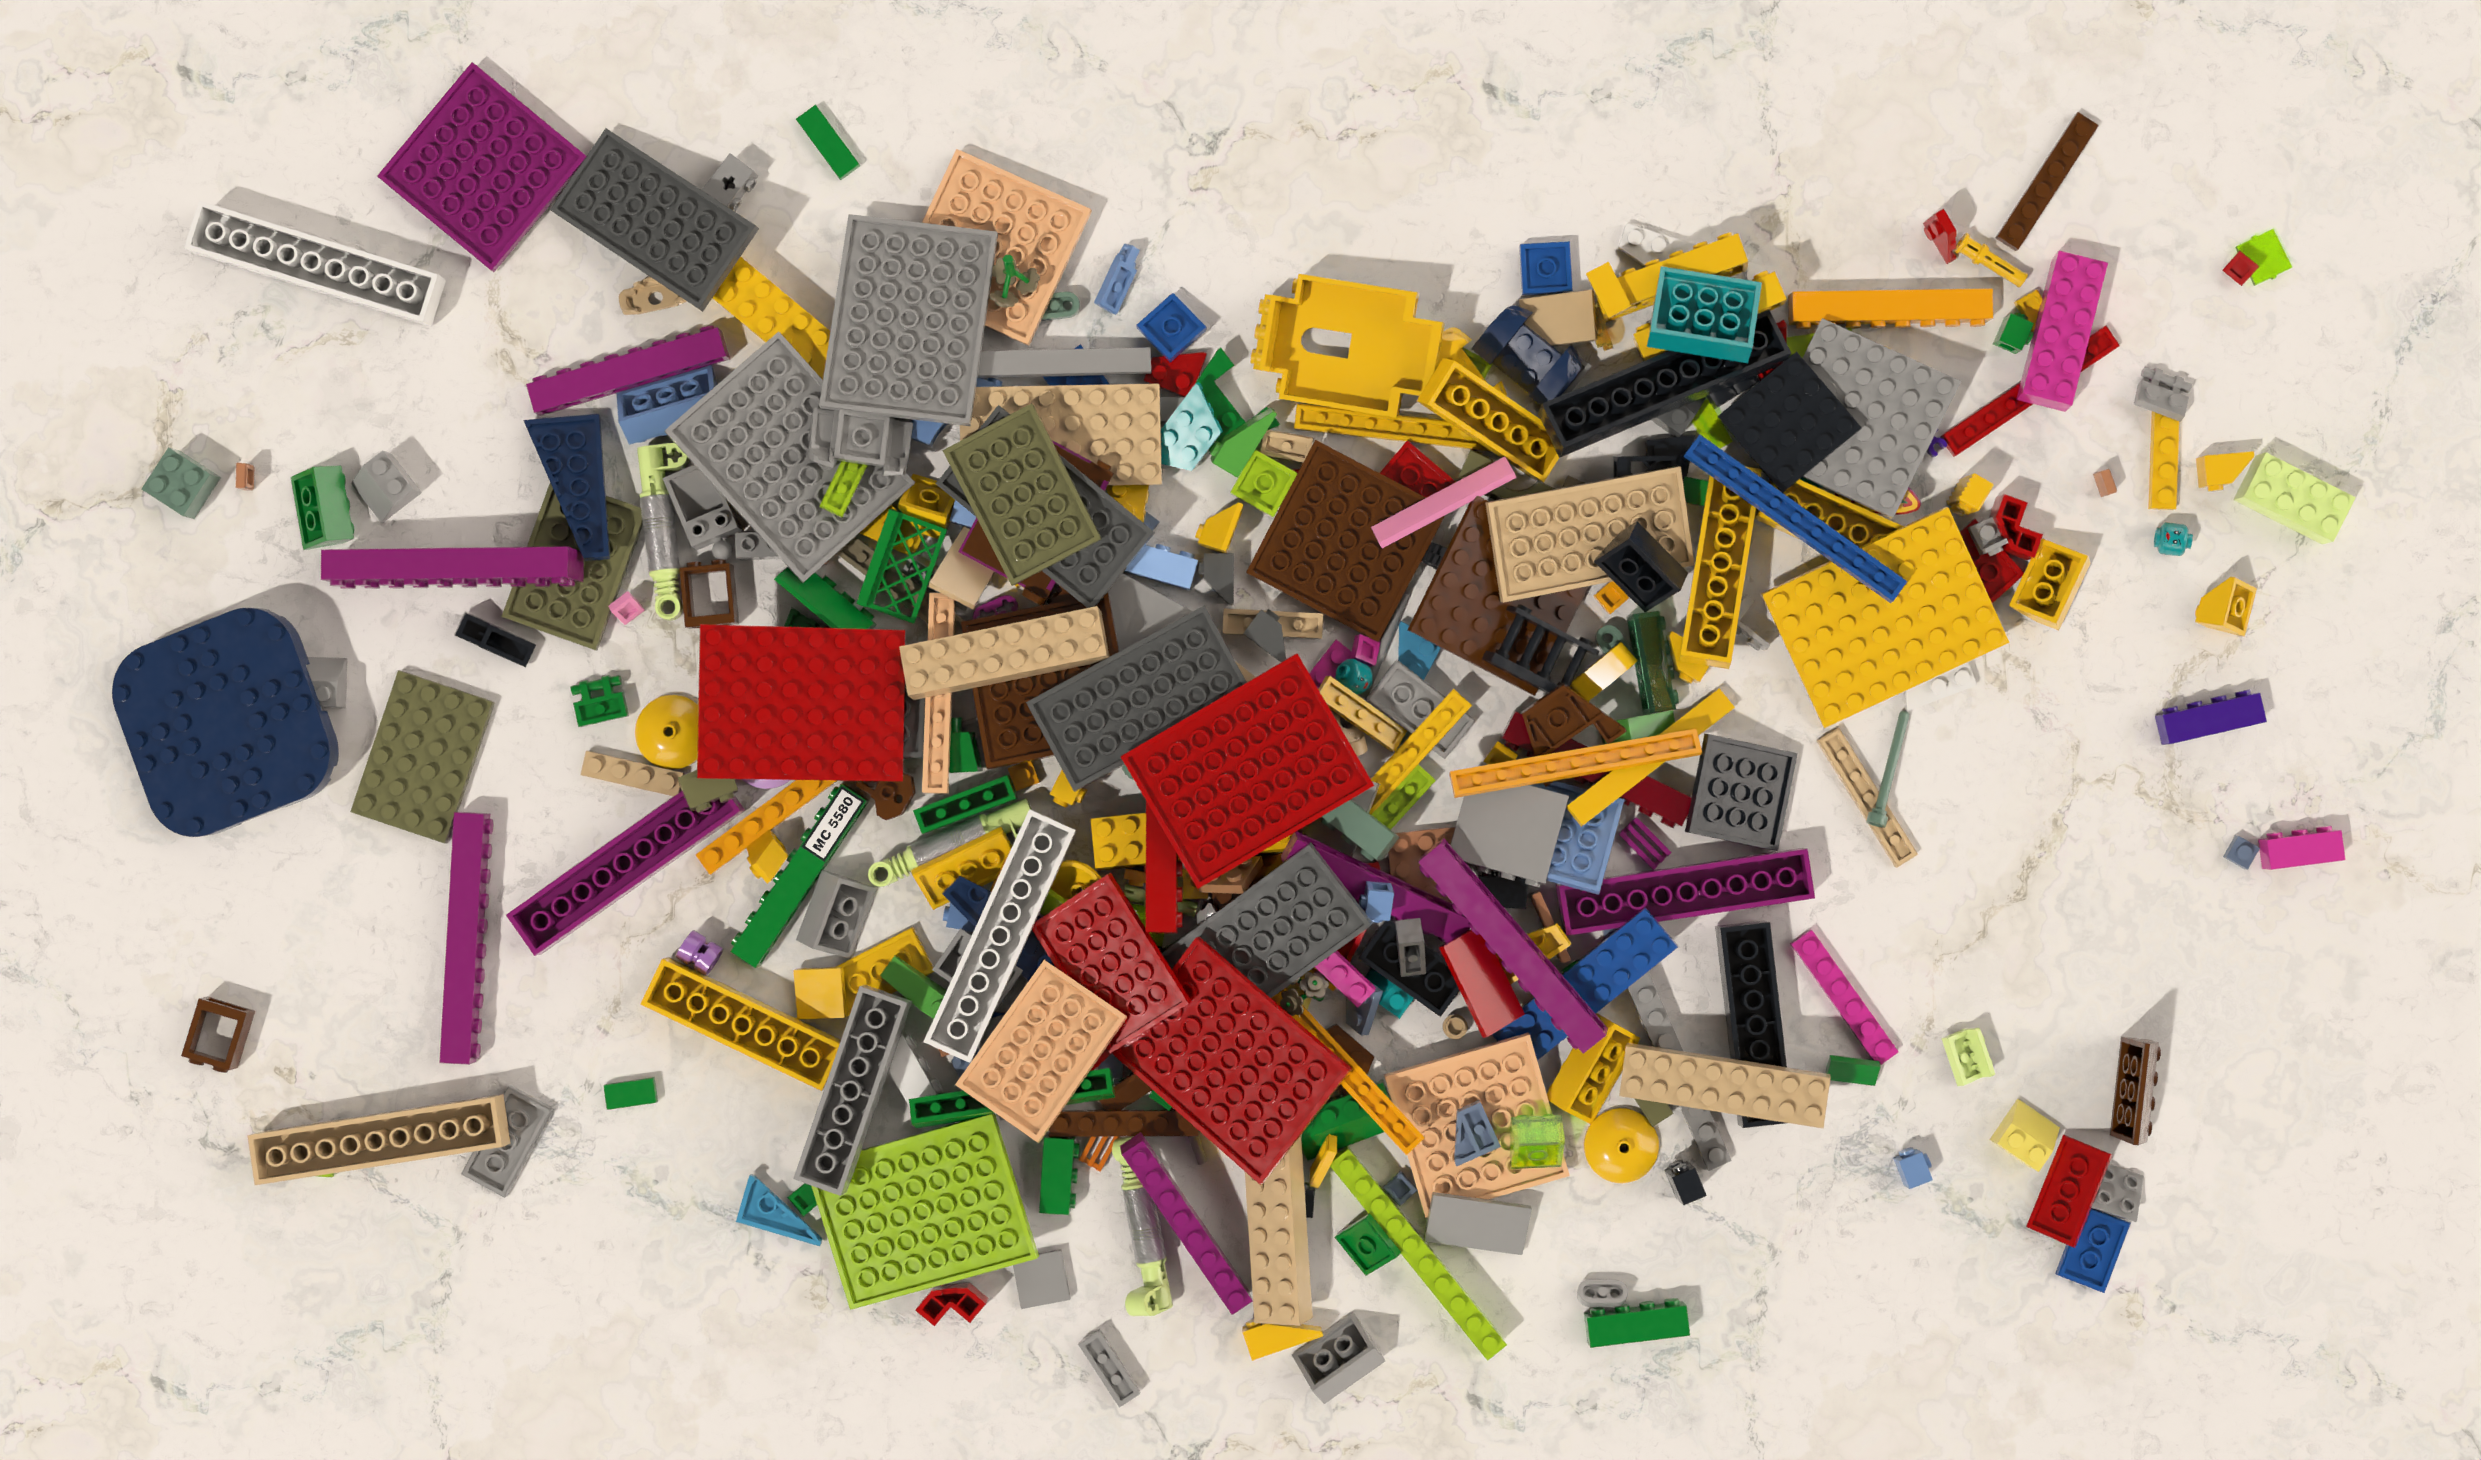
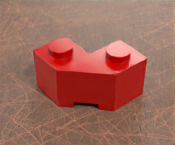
[1989,494,2043,560]
[915,1282,989,1326]

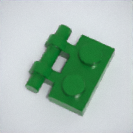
[570,675,629,727]

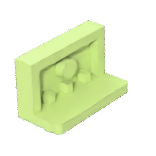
[1942,1028,1995,1086]

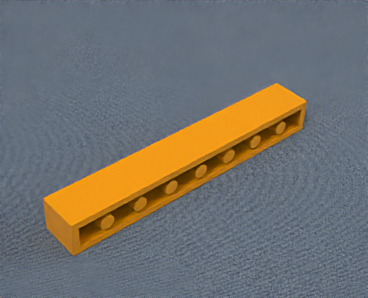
[1788,289,1993,329]

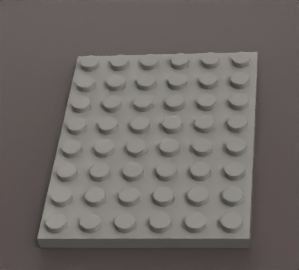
[819,214,998,426]
[665,332,915,583]

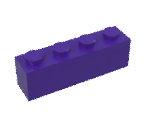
[2155,689,2267,745]

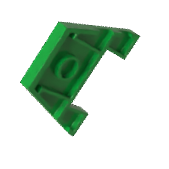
[1196,347,1280,452]

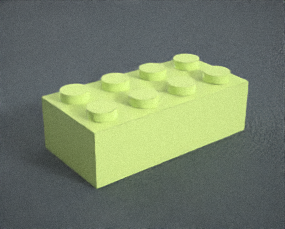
[2233,452,2356,544]

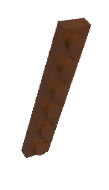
[1995,112,2099,251]
[1049,1110,1199,1137]

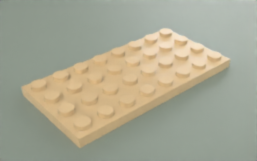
[960,384,1162,485]
[1485,466,1694,603]

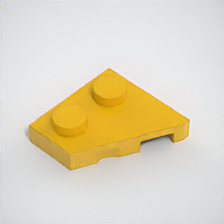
[1106,485,1149,523]

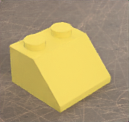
[1989,1099,2060,1172]

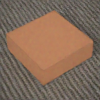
[236,463,255,491]
[2093,469,2117,497]

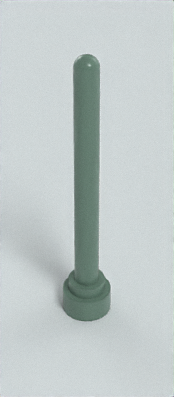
[1866,711,1909,828]

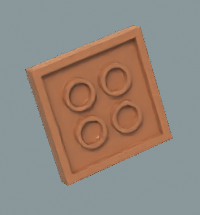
[1388,827,1455,903]

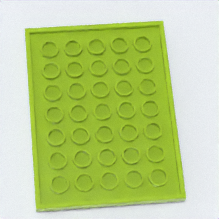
[812,1114,1039,1310]

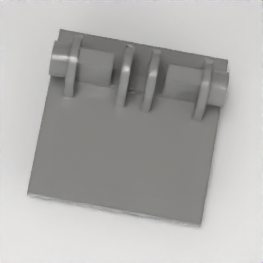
[2091,1164,2144,1222]

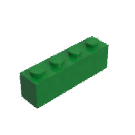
[913,775,1018,834]
[1584,1298,1690,1348]

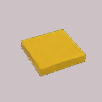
[793,967,848,1019]

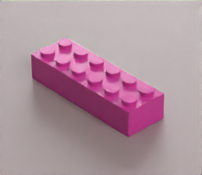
[2016,251,2108,412]

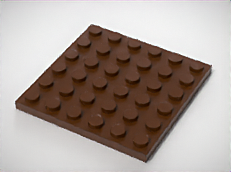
[1246,440,1445,642]
[1408,496,1589,696]
[961,592,1120,769]

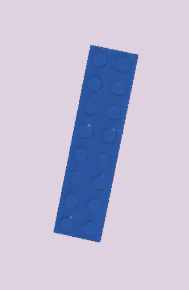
[1492,908,1678,1061]

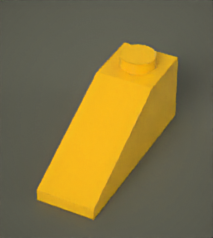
[1242,1319,1323,1361]

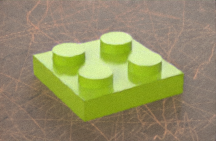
[1230,450,1298,518]

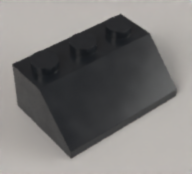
[1594,521,1688,612]

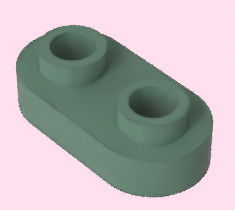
[1041,292,1080,321]
[1595,625,1635,669]

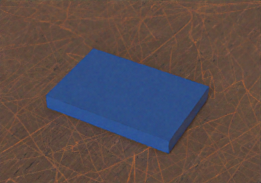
[2055,1208,2131,1293]

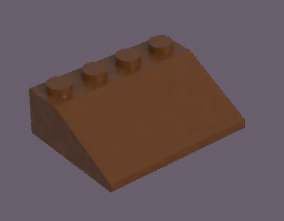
[2110,1036,2161,1146]

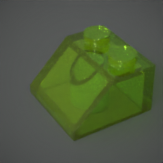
[1510,1114,1565,1169]

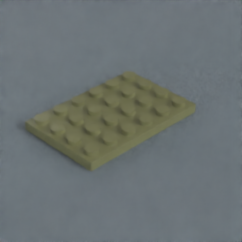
[942,403,1102,586]
[501,483,643,651]
[350,670,495,844]

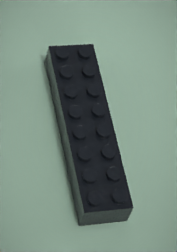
[1715,921,1787,1128]

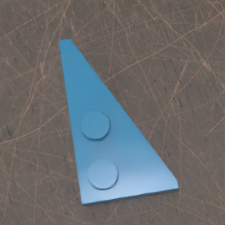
[1398,621,1441,680]
[736,1174,823,1246]

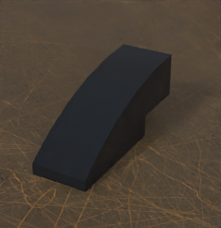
[454,612,536,667]

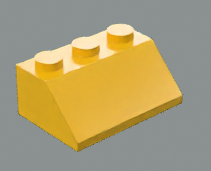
[2009,538,2091,631]

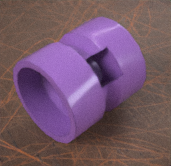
[676,930,723,976]

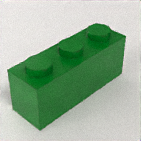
[1039,1135,1080,1215]

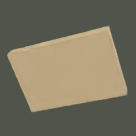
[1519,290,1597,346]
[929,526,995,609]

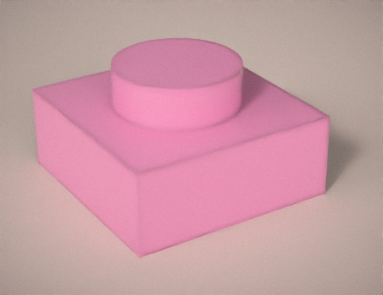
[608,591,645,625]

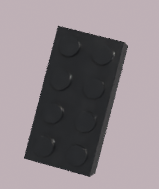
[1358,919,1460,1017]

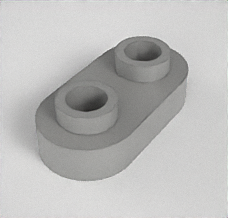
[1577,1280,1628,1307]

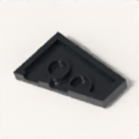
[1645,435,1696,482]

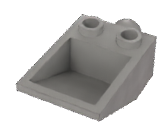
[663,465,743,560]

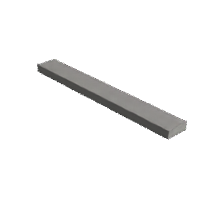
[978,347,1151,378]

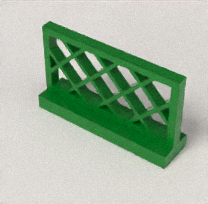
[856,509,948,624]

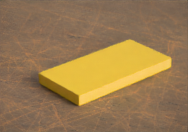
[911,827,1012,910]
[836,927,934,1016]

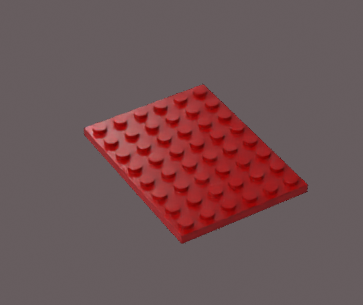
[697,624,905,782]
[1120,653,1374,889]
[1112,937,1352,1185]

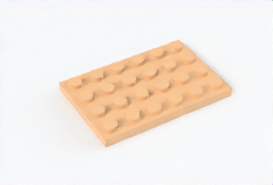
[955,960,1127,1143]

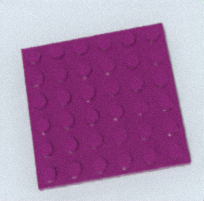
[377,62,587,272]

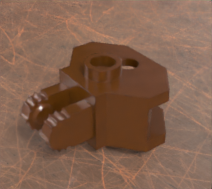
[856,772,916,820]

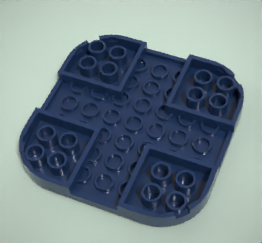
[112,608,339,837]

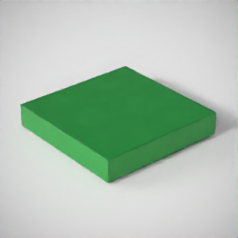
[1334,1213,1401,1276]

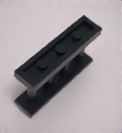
[1482,604,1600,694]

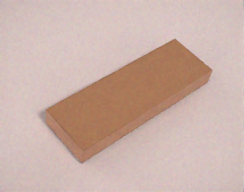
[1529,890,1571,963]

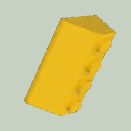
[1547,1013,1641,1124]

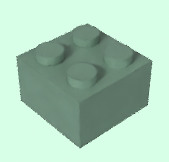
[141,447,221,519]

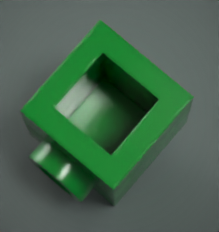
[1993,312,2034,354]

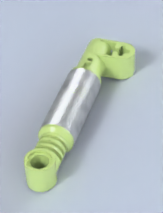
[637,443,690,621]
[868,798,1032,887]
[1112,1136,1173,1316]

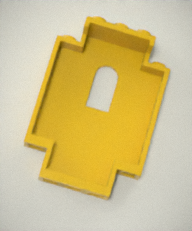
[1251,274,1445,418]

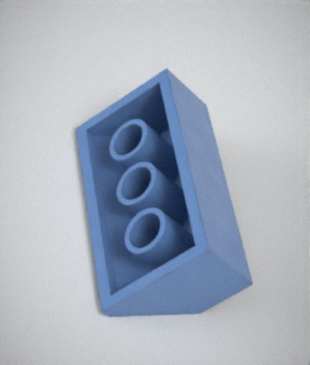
[616,365,718,445]

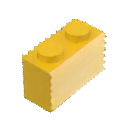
[1946,473,1994,516]

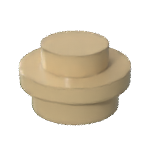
[1443,1014,1468,1039]

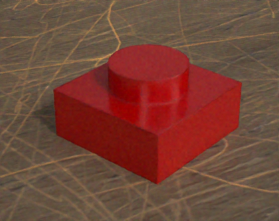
[2222,251,2260,286]

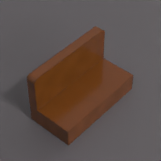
[1097,1072,1152,1110]

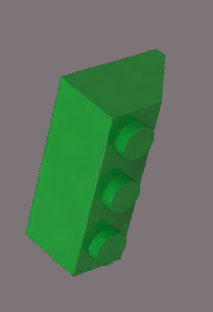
[291,465,354,550]

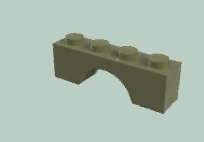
[1458,449,1556,500]

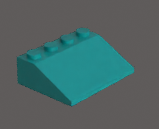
[1647,266,1762,363]

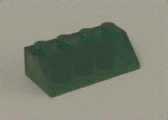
[1626,611,1679,715]

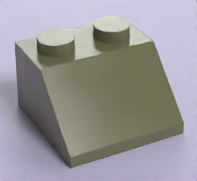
[678,770,738,813]

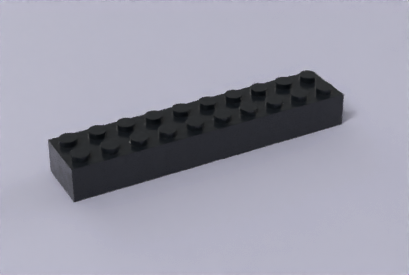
[1538,309,1791,458]

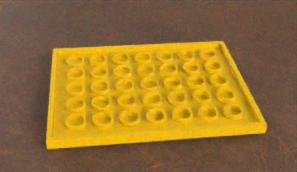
[1761,506,2010,728]

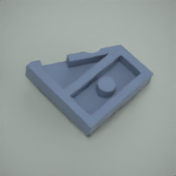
[1346,976,1383,1036]
[1454,1100,1501,1166]

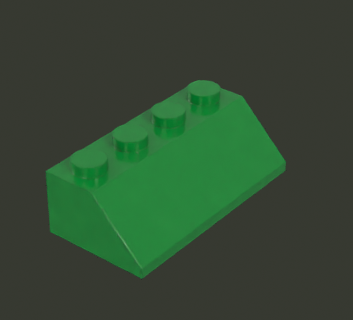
[774,567,877,629]
[1301,1079,1391,1160]

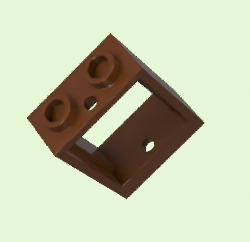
[679,559,739,629]
[181,996,255,1073]

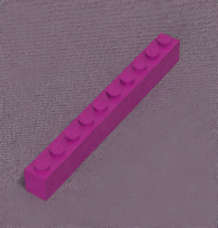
[439,812,494,1065]
[1418,838,1608,1053]

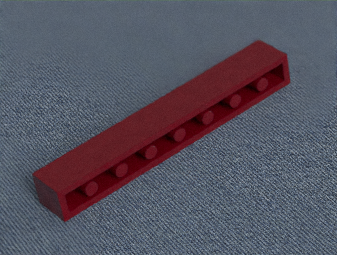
[1500,711,1691,829]

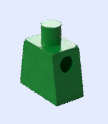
[949,717,983,773]

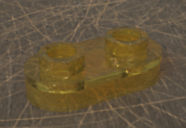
[1595,301,1613,351]

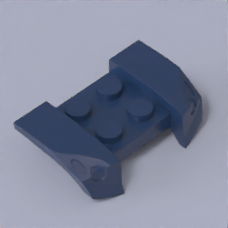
[1471,305,1583,405]

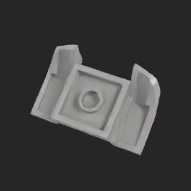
[809,408,913,476]

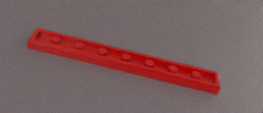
[1940,325,2120,457]

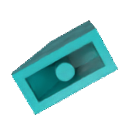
[1365,968,1414,1019]

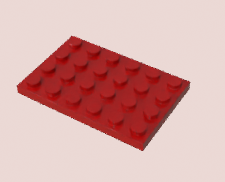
[1032,873,1192,1053]

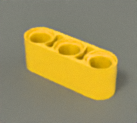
[1570,642,1638,701]

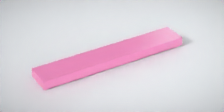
[1371,457,1517,548]

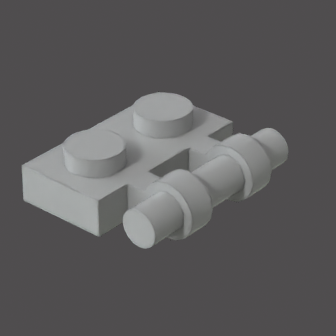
[2134,367,2192,422]

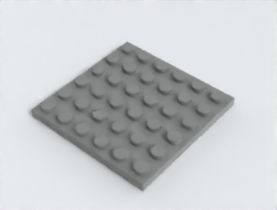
[1803,318,1961,519]

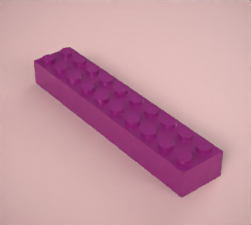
[321,547,584,589]
[506,791,746,956]
[1556,848,1815,936]

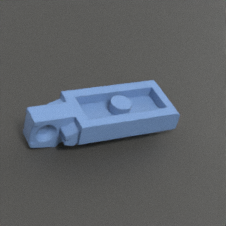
[1094,244,1140,315]

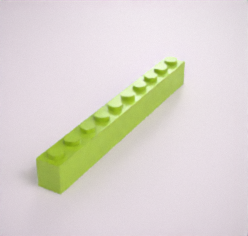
[1330,1146,1507,1361]

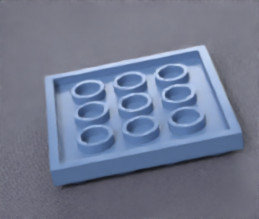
[1530,781,1625,895]

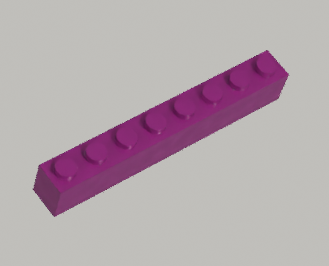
[526,325,730,416]
[1281,831,1470,944]
[1120,1132,1253,1315]

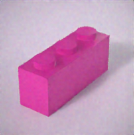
[2258,826,2346,870]

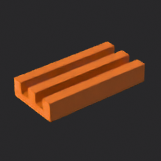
[1079,1136,1120,1172]

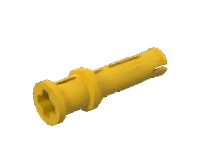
[1954,232,2028,288]

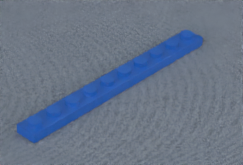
[1684,434,1907,603]

